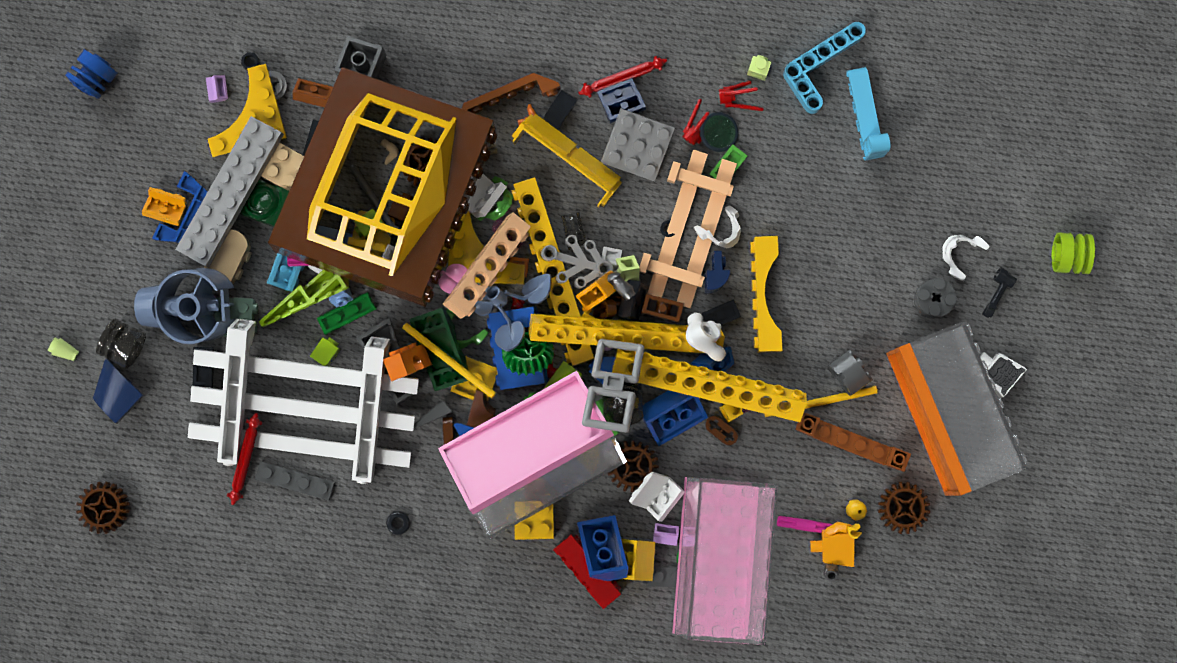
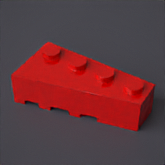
[553,534,621,609]

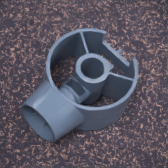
[134,268,236,344]

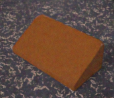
[293,78,333,107]

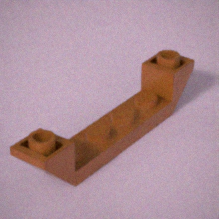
[461,73,560,114]
[795,412,911,472]

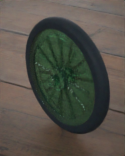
[700,112,738,152]

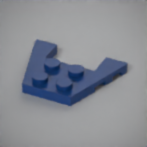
[152,171,208,243]

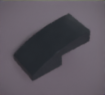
[543,90,578,130]

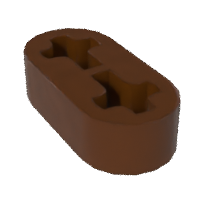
[593,299,617,320]
[443,416,454,445]
[705,416,738,445]

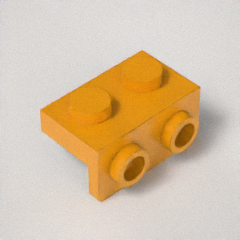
[142,187,187,226]

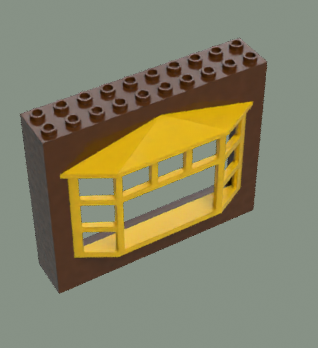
[268,67,498,307]

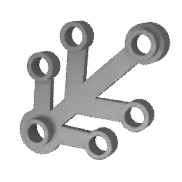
[541,235,613,289]

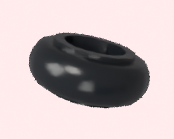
[386,511,410,535]

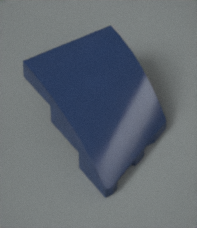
[93,358,144,424]

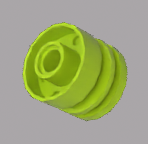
[1051,232,1095,275]

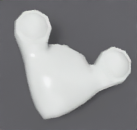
[686,313,726,361]

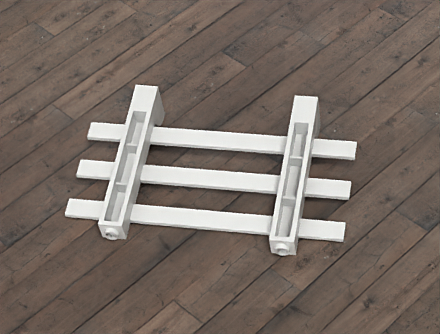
[188,319,419,484]

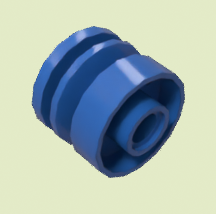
[65,49,118,99]

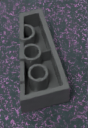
[356,318,414,405]

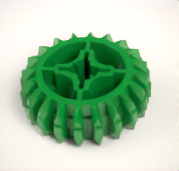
[502,331,554,376]

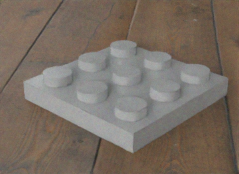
[601,108,675,182]

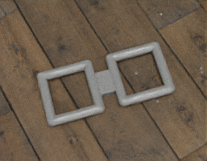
[582,339,644,433]

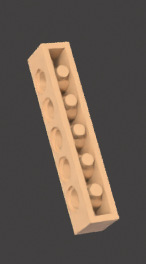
[443,212,531,319]

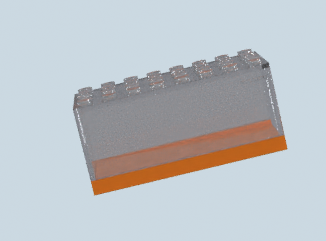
[886,321,1027,496]

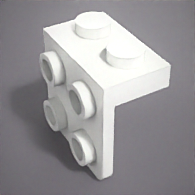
[629,472,685,522]

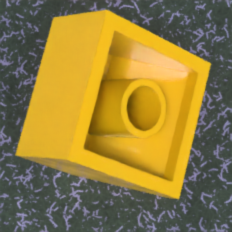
[621,539,655,581]

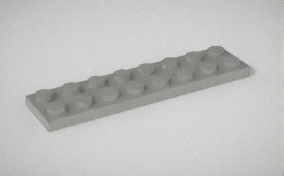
[175,116,284,268]

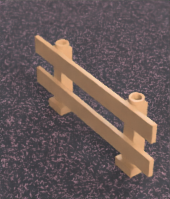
[640,150,737,308]

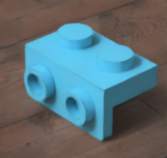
[267,253,305,292]

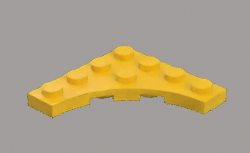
[208,64,287,157]
[448,211,525,285]

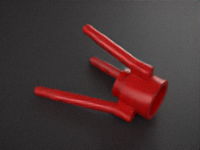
[719,81,764,111]
[682,99,723,146]

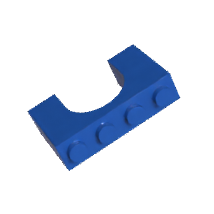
[487,307,549,390]

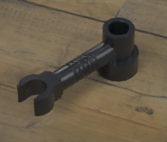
[982,267,1017,318]

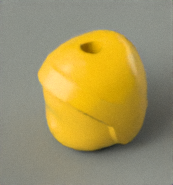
[846,499,867,521]

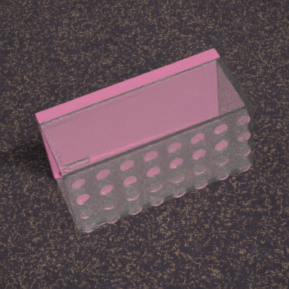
[438,371,627,539]
[672,477,778,645]

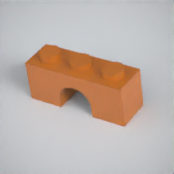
[383,342,432,381]

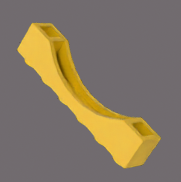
[750,236,782,353]

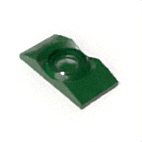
[239,179,289,227]
[409,307,468,391]

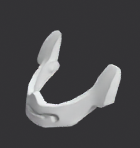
[694,206,741,248]
[943,235,990,281]

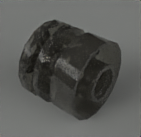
[96,318,146,369]
[602,382,644,425]

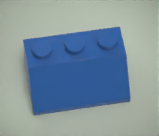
[637,390,708,446]
[577,515,628,581]

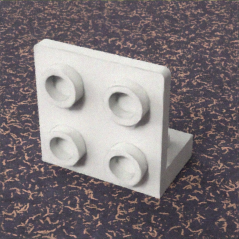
[468,174,507,218]

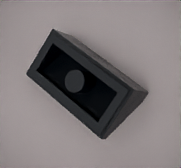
[617,280,649,322]

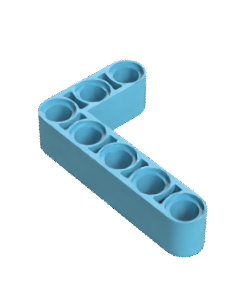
[783,22,866,114]
[846,67,891,161]

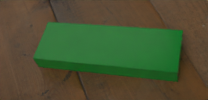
[317,292,377,335]

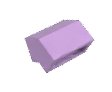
[206,75,228,103]
[652,523,679,546]

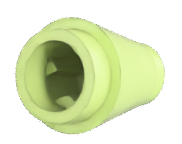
[48,337,79,361]

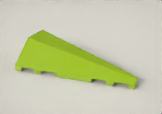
[259,270,349,327]

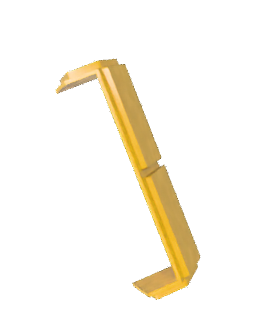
[512,114,622,208]

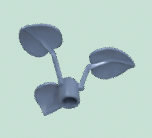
[467,274,551,352]

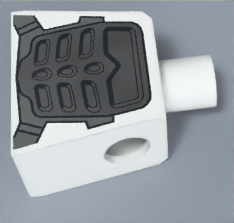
[977,352,1027,398]

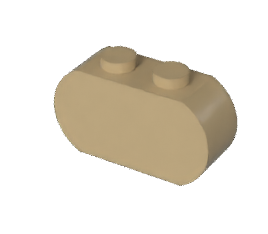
[204,230,251,284]

